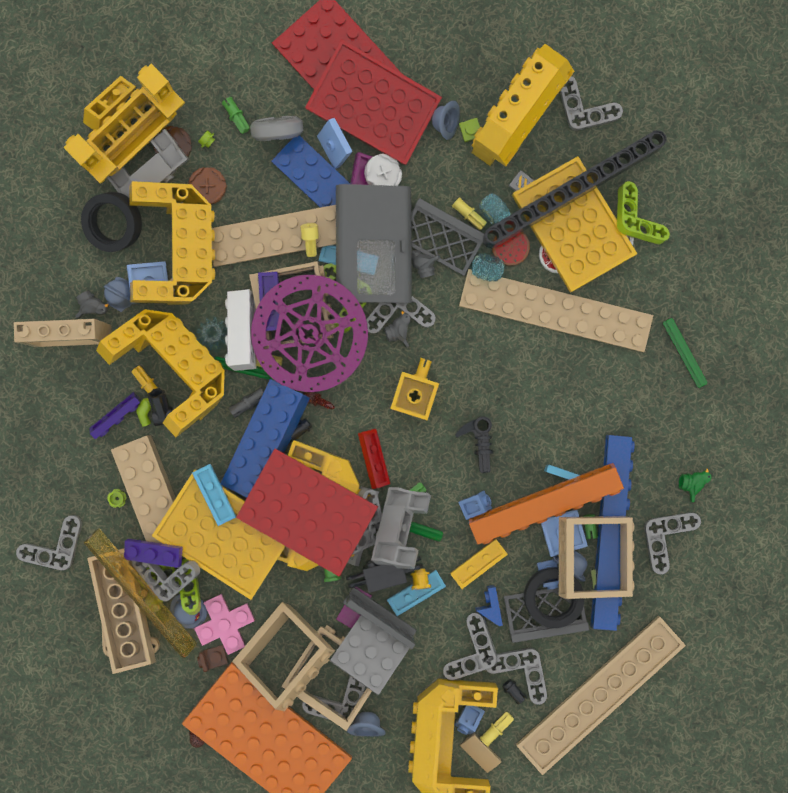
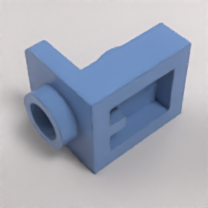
[458,491,492,520]
[537,559,559,590]
[454,705,485,735]

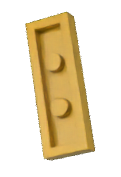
[450,538,508,589]

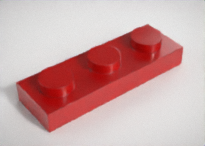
[358,429,390,489]

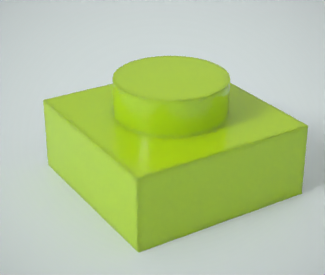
[459,118,480,142]

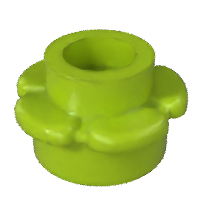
[198,130,215,148]
[107,489,127,508]

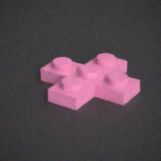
[194,594,255,655]

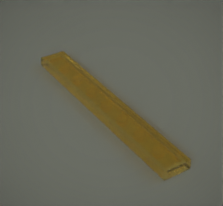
[83,528,197,658]

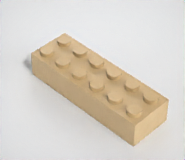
[111,435,176,544]
[87,549,156,674]

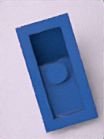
[475,585,503,626]

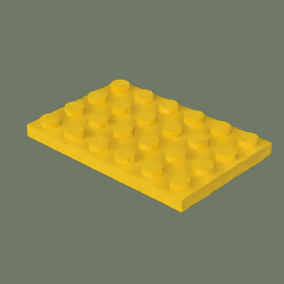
[512,156,637,293]
[152,469,286,600]

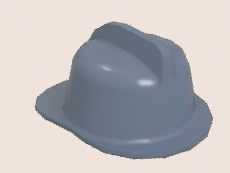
[104,277,132,312]

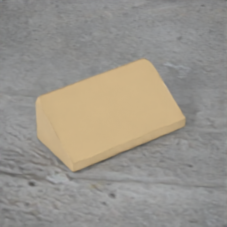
[460,733,501,773]

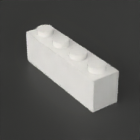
[225,289,256,371]

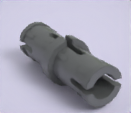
[229,387,264,418]

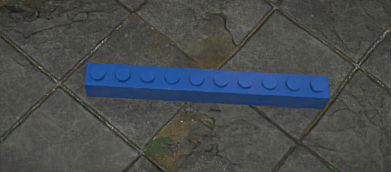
[590,435,635,631]

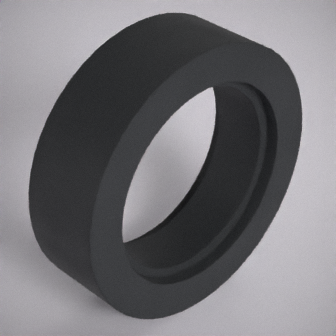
[81,192,142,252]
[524,567,585,628]

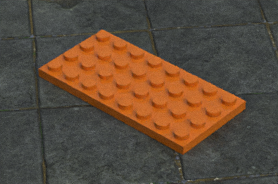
[182,662,352,793]

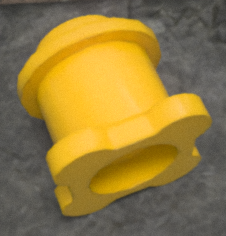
[410,568,431,590]

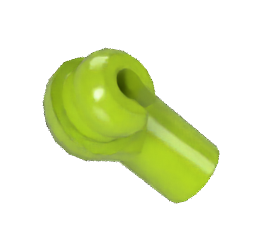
[136,398,151,427]

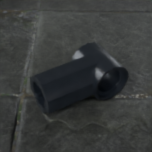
[148,388,173,426]

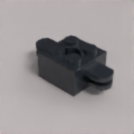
[346,556,423,593]

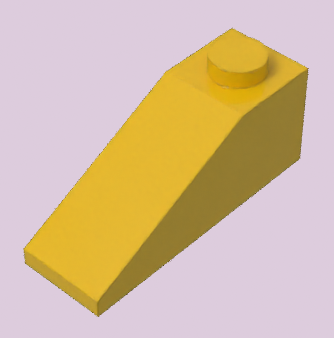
[83,76,136,130]

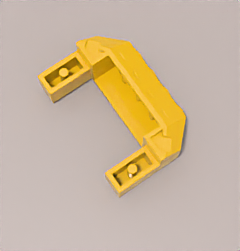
[472,44,575,167]
[63,64,185,184]
[129,181,215,305]
[96,309,225,437]
[277,440,361,571]
[408,678,498,793]

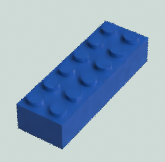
[220,379,310,498]

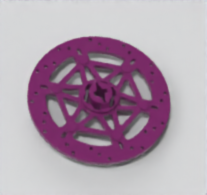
[251,275,368,392]

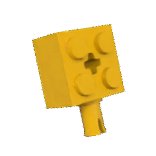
[390,358,439,421]

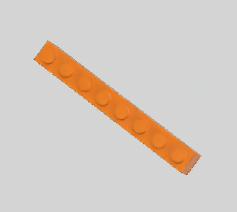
[469,463,624,544]

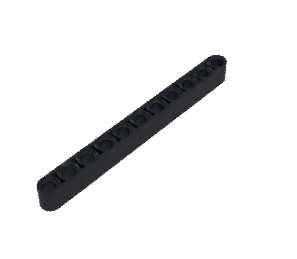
[483,130,667,248]

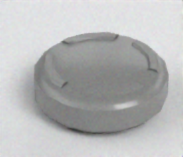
[250,116,303,141]

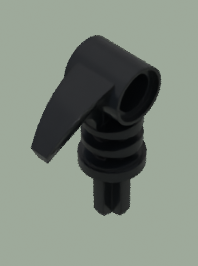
[455,417,494,473]

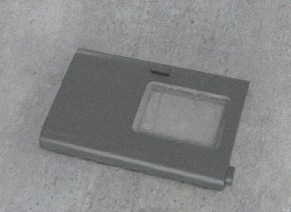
[336,184,412,307]

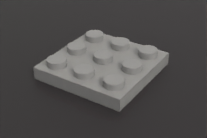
[330,615,409,695]

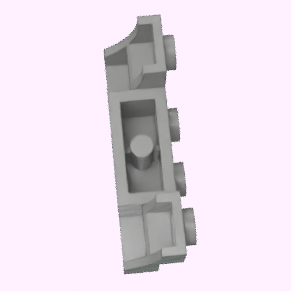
[107,129,189,197]
[371,487,431,569]

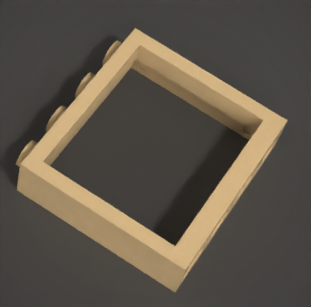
[249,261,336,349]
[14,319,112,347]
[559,516,634,599]
[232,602,335,711]
[282,625,372,731]

